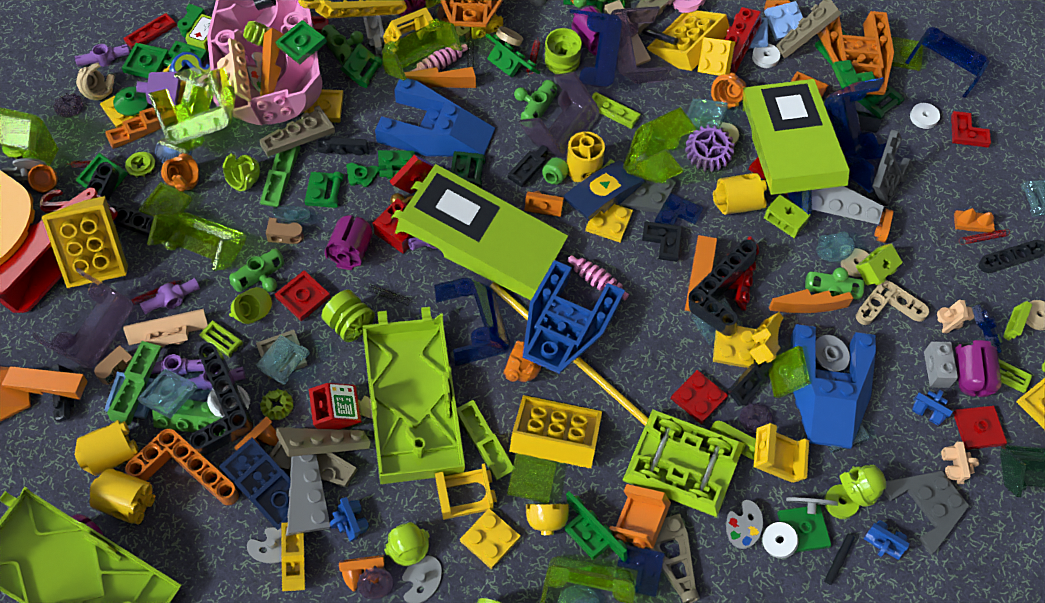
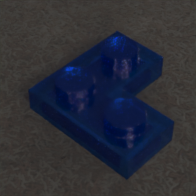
[654,193,704,225]
[972,304,1002,353]
[617,545,665,598]

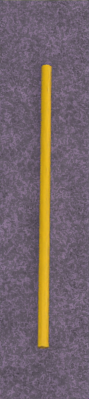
[490,282,649,426]

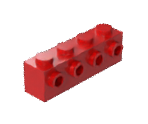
[723,7,762,73]

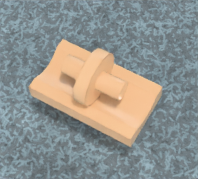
[937,300,975,333]
[941,442,979,484]

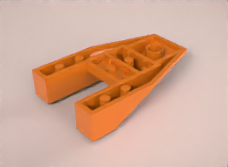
[440,0,503,27]
[817,11,894,95]

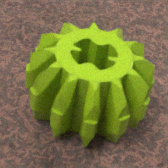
[243,21,271,47]

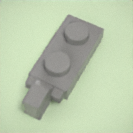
[363,16,385,55]

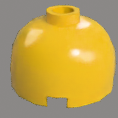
[526,504,569,535]

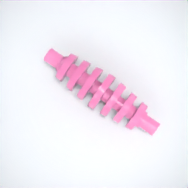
[411,44,468,71]
[568,255,629,300]

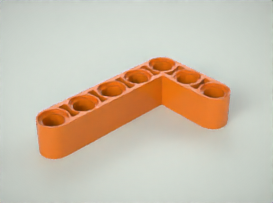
[125,429,239,505]

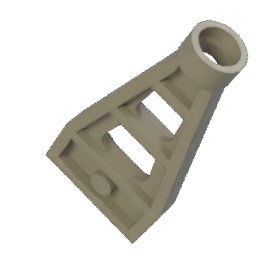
[646,514,700,603]

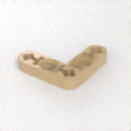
[856,281,929,325]

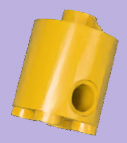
[567,131,605,182]
[713,173,767,215]
[74,420,139,476]
[89,468,155,525]

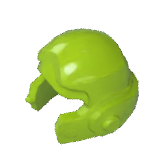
[223,153,260,191]
[839,464,886,507]
[384,522,430,566]

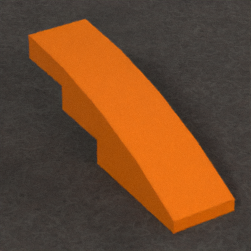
[105,106,181,149]
[685,235,717,312]
[769,289,853,313]

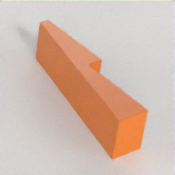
[260,28,284,96]
[403,67,476,88]
[2,367,88,400]

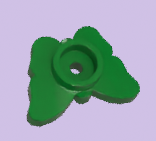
[346,163,380,188]

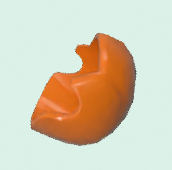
[28,164,58,193]

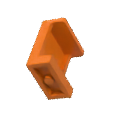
[609,484,671,548]

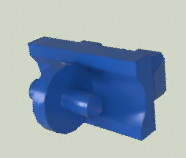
[911,390,953,426]
[330,497,369,542]
[864,520,909,560]

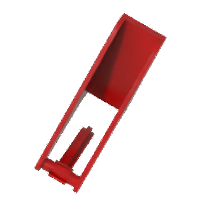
[0,188,117,313]

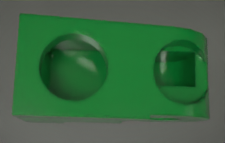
[177,3,206,38]

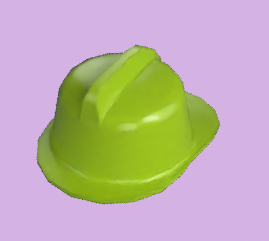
[229,287,272,324]

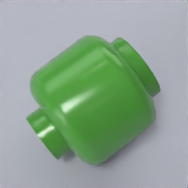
[542,157,569,185]

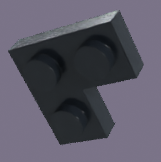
[642,221,682,262]

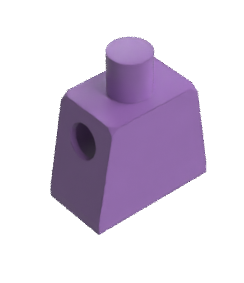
[136,72,181,110]

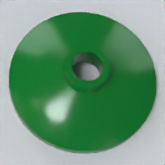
[113,87,149,116]

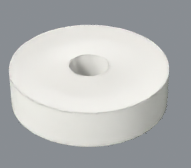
[752,44,780,68]
[910,103,940,129]
[762,522,799,558]

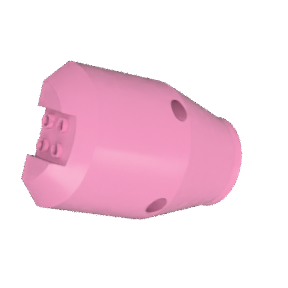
[207,0,322,125]

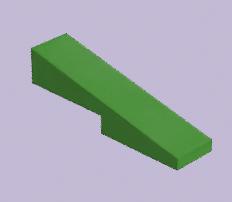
[260,146,300,208]
[107,341,162,426]

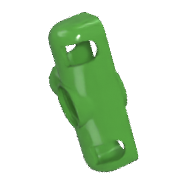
[321,24,364,65]
[514,80,557,127]
[229,249,284,292]
[805,267,864,299]

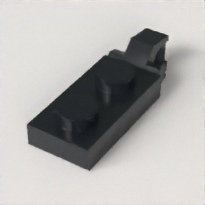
[317,137,369,156]
[508,144,548,187]
[727,361,773,406]
[52,364,74,422]

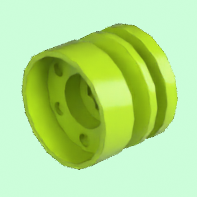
[545,28,582,75]
[321,289,375,342]

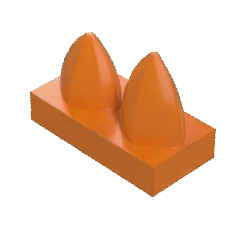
[524,190,564,217]
[954,208,995,233]
[234,416,279,450]
[339,555,385,591]

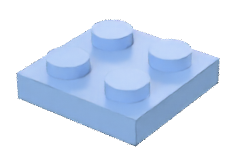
[764,1,803,41]

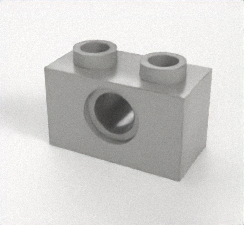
[924,342,958,388]

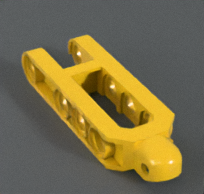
[298,0,407,19]

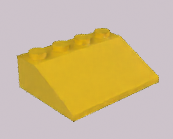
[647,10,730,71]
[42,196,128,288]
[509,395,602,468]

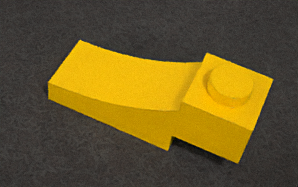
[749,312,784,365]
[281,522,305,591]

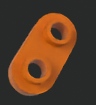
[874,208,893,243]

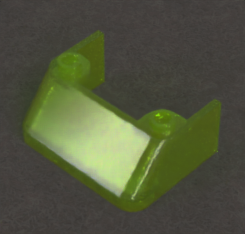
[382,19,463,81]
[148,67,236,145]
[158,67,217,154]
[0,107,59,166]
[623,107,696,183]
[147,212,247,271]
[540,556,635,603]

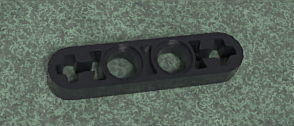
[978,240,1045,273]

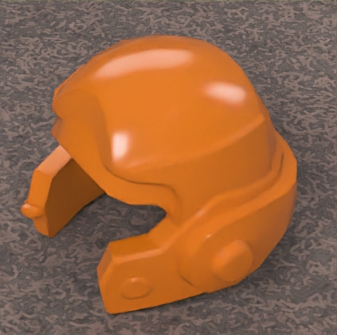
[711,73,746,110]
[161,152,199,192]
[503,340,541,382]

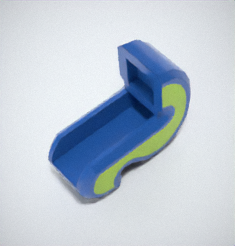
[169,52,212,85]

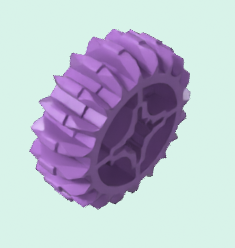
[685,124,735,172]

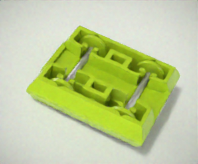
[623,409,745,517]

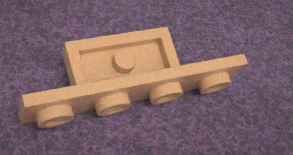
[217,38,251,102]
[123,309,208,348]

